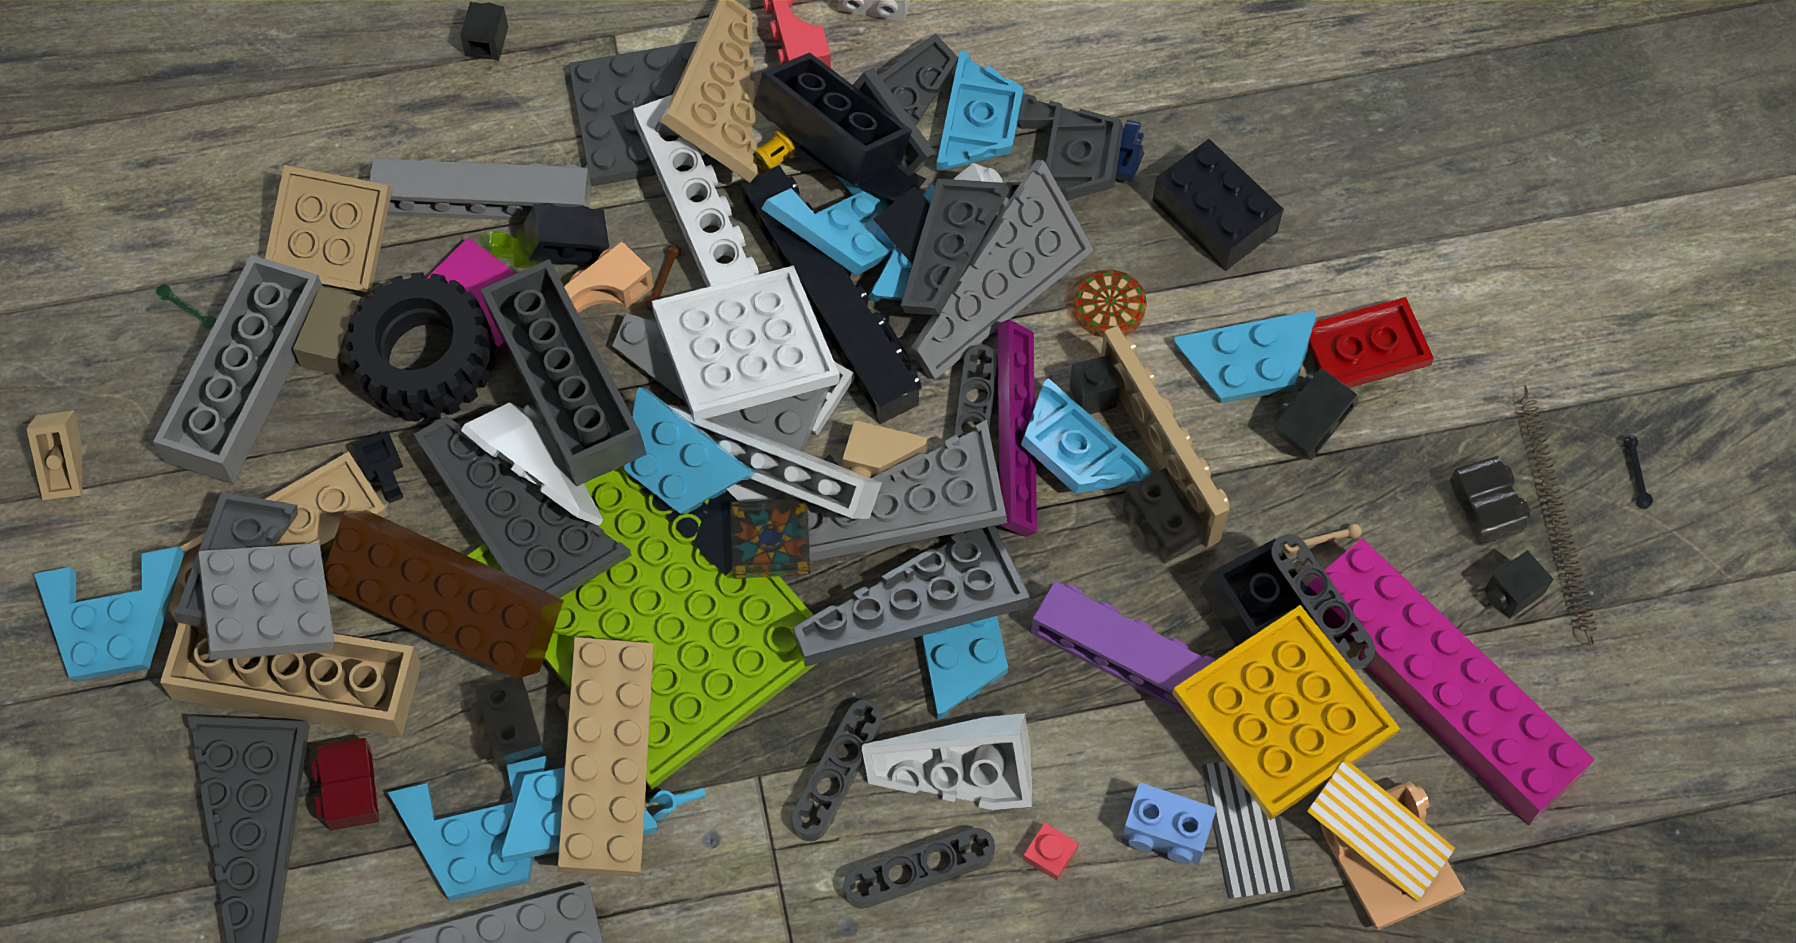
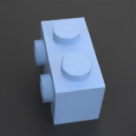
[1121,782,1217,865]

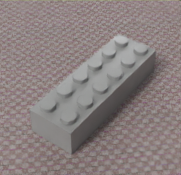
[153,255,323,484]

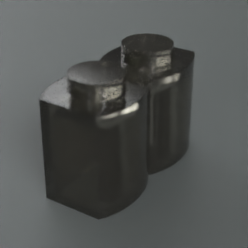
[1450,456,1530,546]

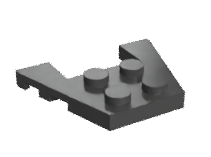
[1006,94,1123,201]

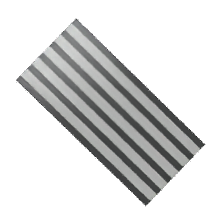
[1202,762,1295,899]

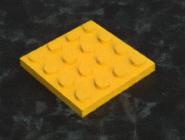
[1172,605,1401,821]

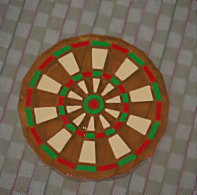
[1073,269,1147,338]

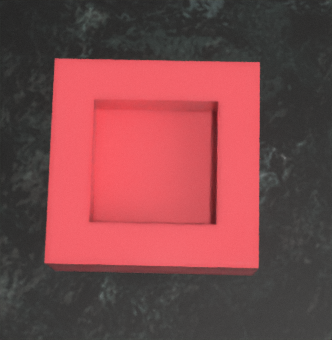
[1023,822,1079,881]

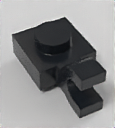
[352,431,404,503]

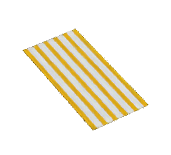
[1307,758,1455,902]

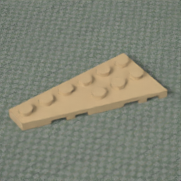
[660,0,757,182]

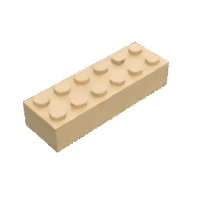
[160,623,422,737]

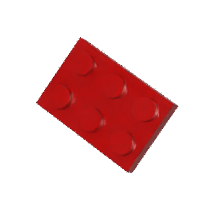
[1308,297,1434,388]

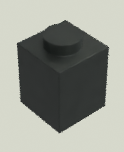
[460,2,509,61]
[1069,355,1120,414]
[1485,550,1553,619]

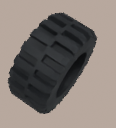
[345,272,496,422]

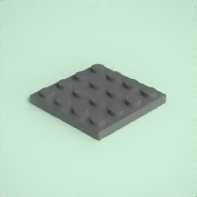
[569,41,722,186]

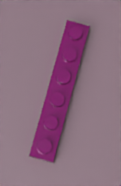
[998,319,1037,537]

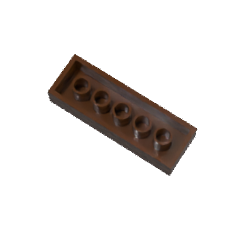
[324,510,564,679]

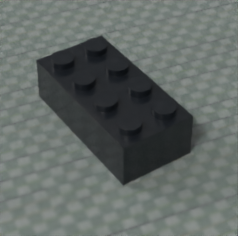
[753,52,912,186]

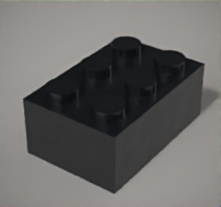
[1152,139,1284,271]

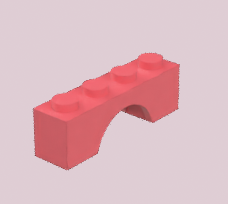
[763,0,831,68]

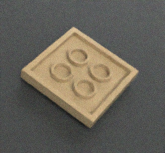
[265,165,393,294]

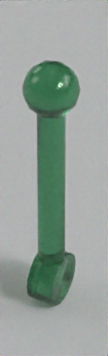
[156,284,217,329]

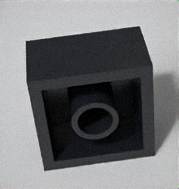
[1200,539,1312,646]

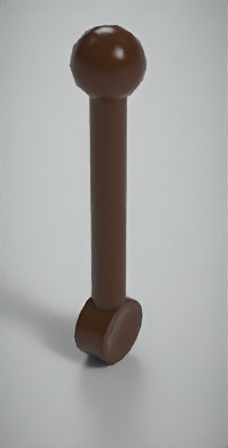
[646,244,681,311]

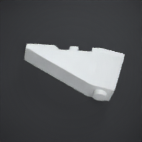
[461,403,603,526]
[862,713,1032,810]

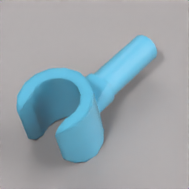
[647,787,706,821]

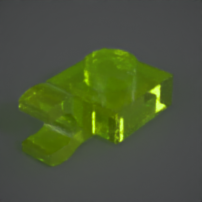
[489,229,552,268]

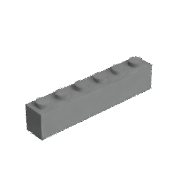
[370,157,592,221]

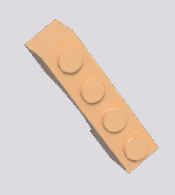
[564,242,654,313]

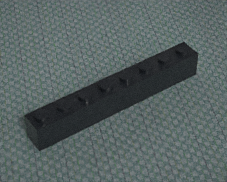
[741,165,922,424]

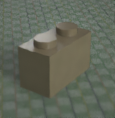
[293,287,362,377]

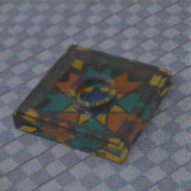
[730,498,811,579]

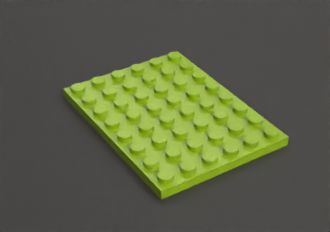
[467,465,818,790]

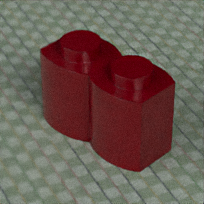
[312,738,379,831]

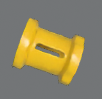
[753,130,796,173]

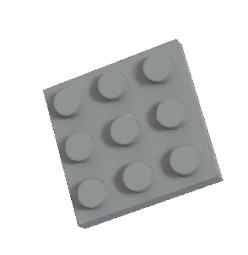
[198,543,335,660]

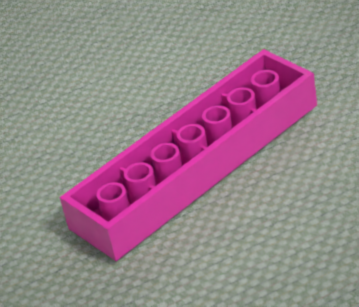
[1307,538,1595,826]

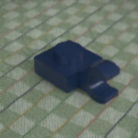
[1115,120,1144,182]

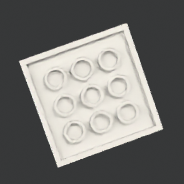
[652,266,840,422]

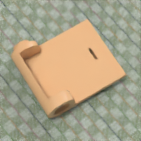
[1320,781,1465,931]

